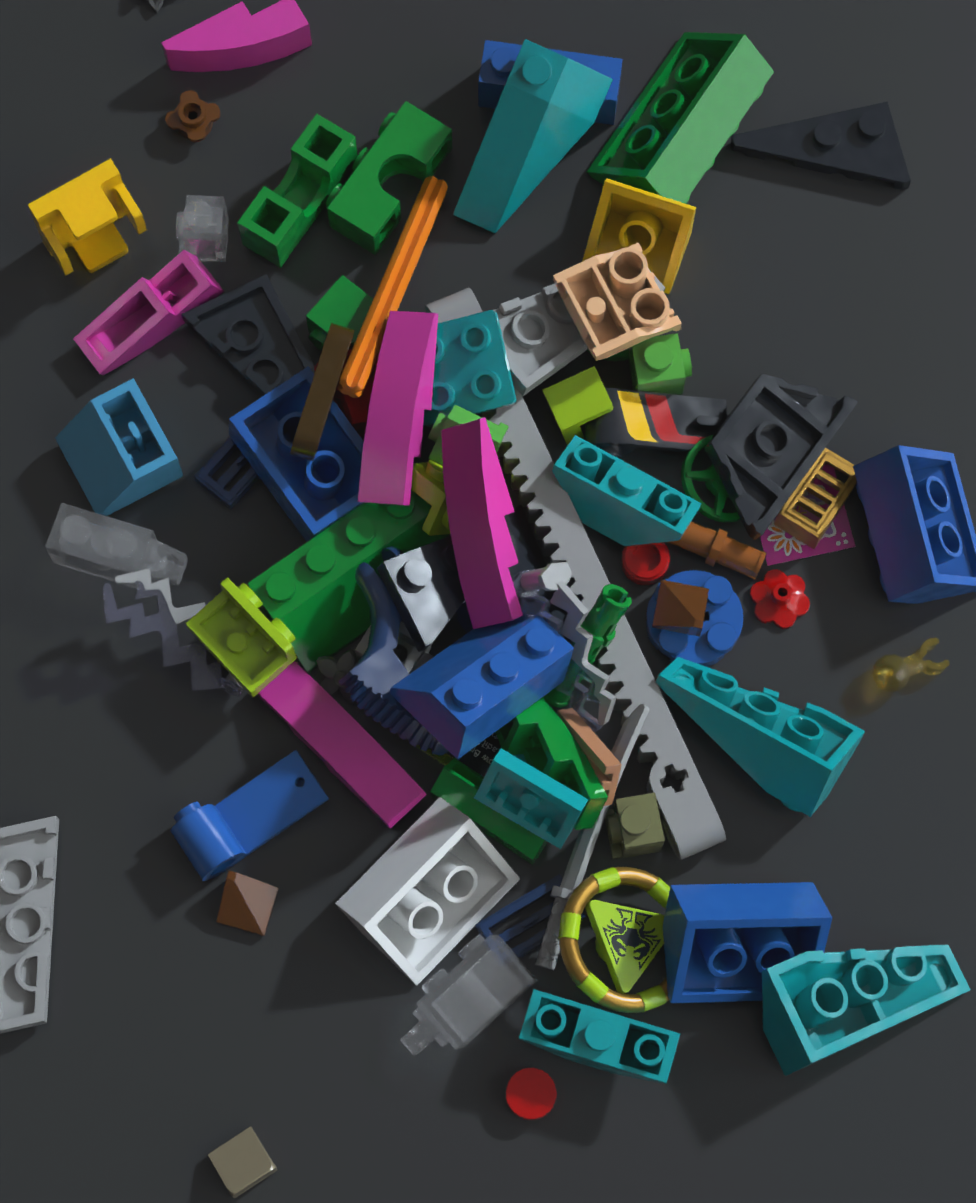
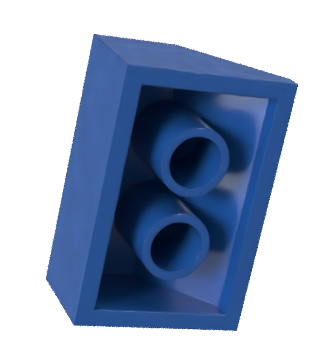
[229,366,364,542]
[853,445,976,604]
[389,614,574,760]
[663,882,832,1003]

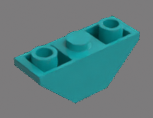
[552,435,702,546]
[519,989,680,1084]

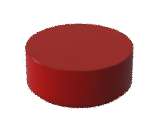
[621,542,670,585]
[506,1068,557,1120]

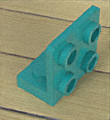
[423,310,517,428]
[474,748,589,849]

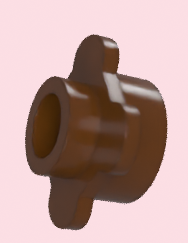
[165,90,220,142]

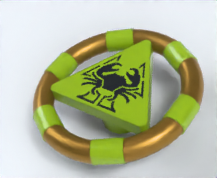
[558,867,670,1013]

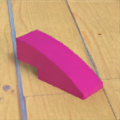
[161,0,312,72]
[73,250,224,375]

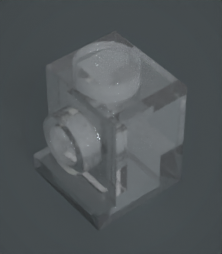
[176,195,229,262]

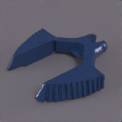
[339,546,473,756]

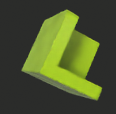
[543,366,613,446]

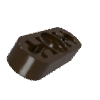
[290,323,355,462]

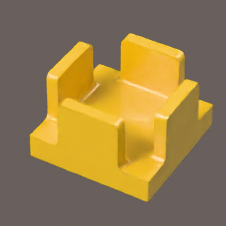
[27,158,147,276]

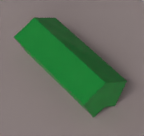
[430,758,548,865]

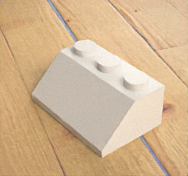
[335,797,520,986]

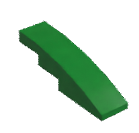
[495,697,608,830]

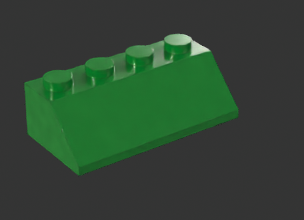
[587,32,774,204]
[247,490,448,673]

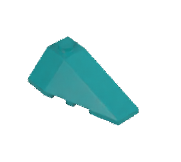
[762,945,971,1076]

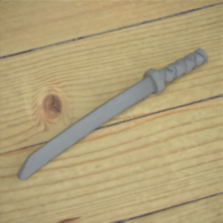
[535,704,649,971]

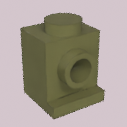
[604,792,665,860]

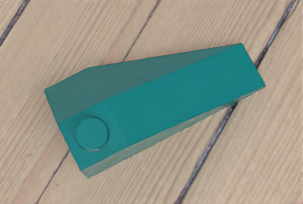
[453,39,613,233]
[655,657,865,817]

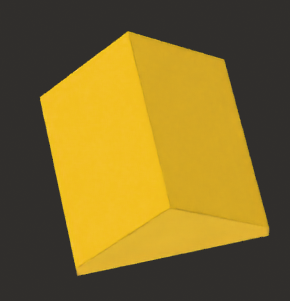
[582,178,696,294]

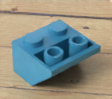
[55,378,184,520]

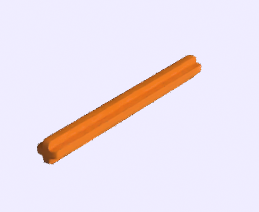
[338,176,448,398]

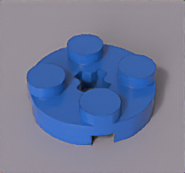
[646,570,743,667]

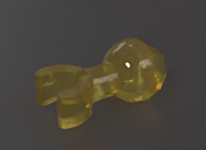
[872,637,950,692]

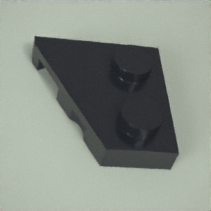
[376,535,465,652]

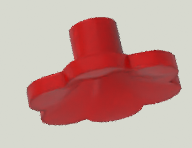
[750,569,810,629]

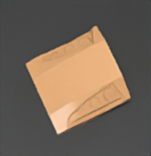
[553,243,682,361]

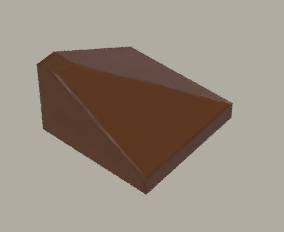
[652,580,709,637]
[216,871,279,936]

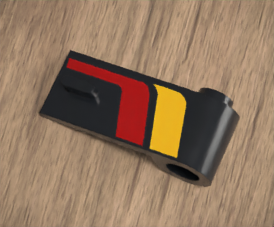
[585,388,727,460]

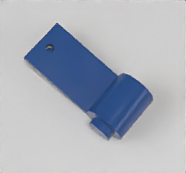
[170,750,329,881]

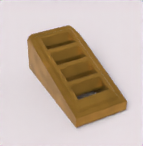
[774,448,857,549]

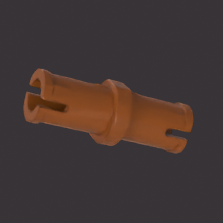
[668,522,767,580]

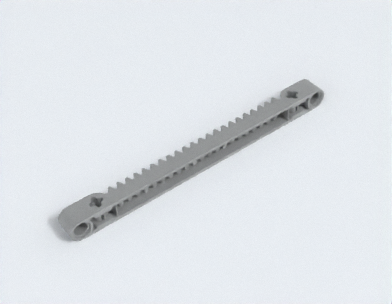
[425,287,726,860]

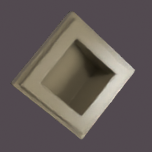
[208,1126,278,1198]

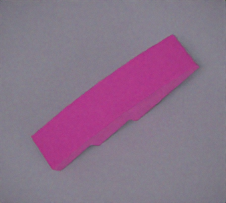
[358,311,438,506]
[441,417,523,629]
[257,661,426,829]

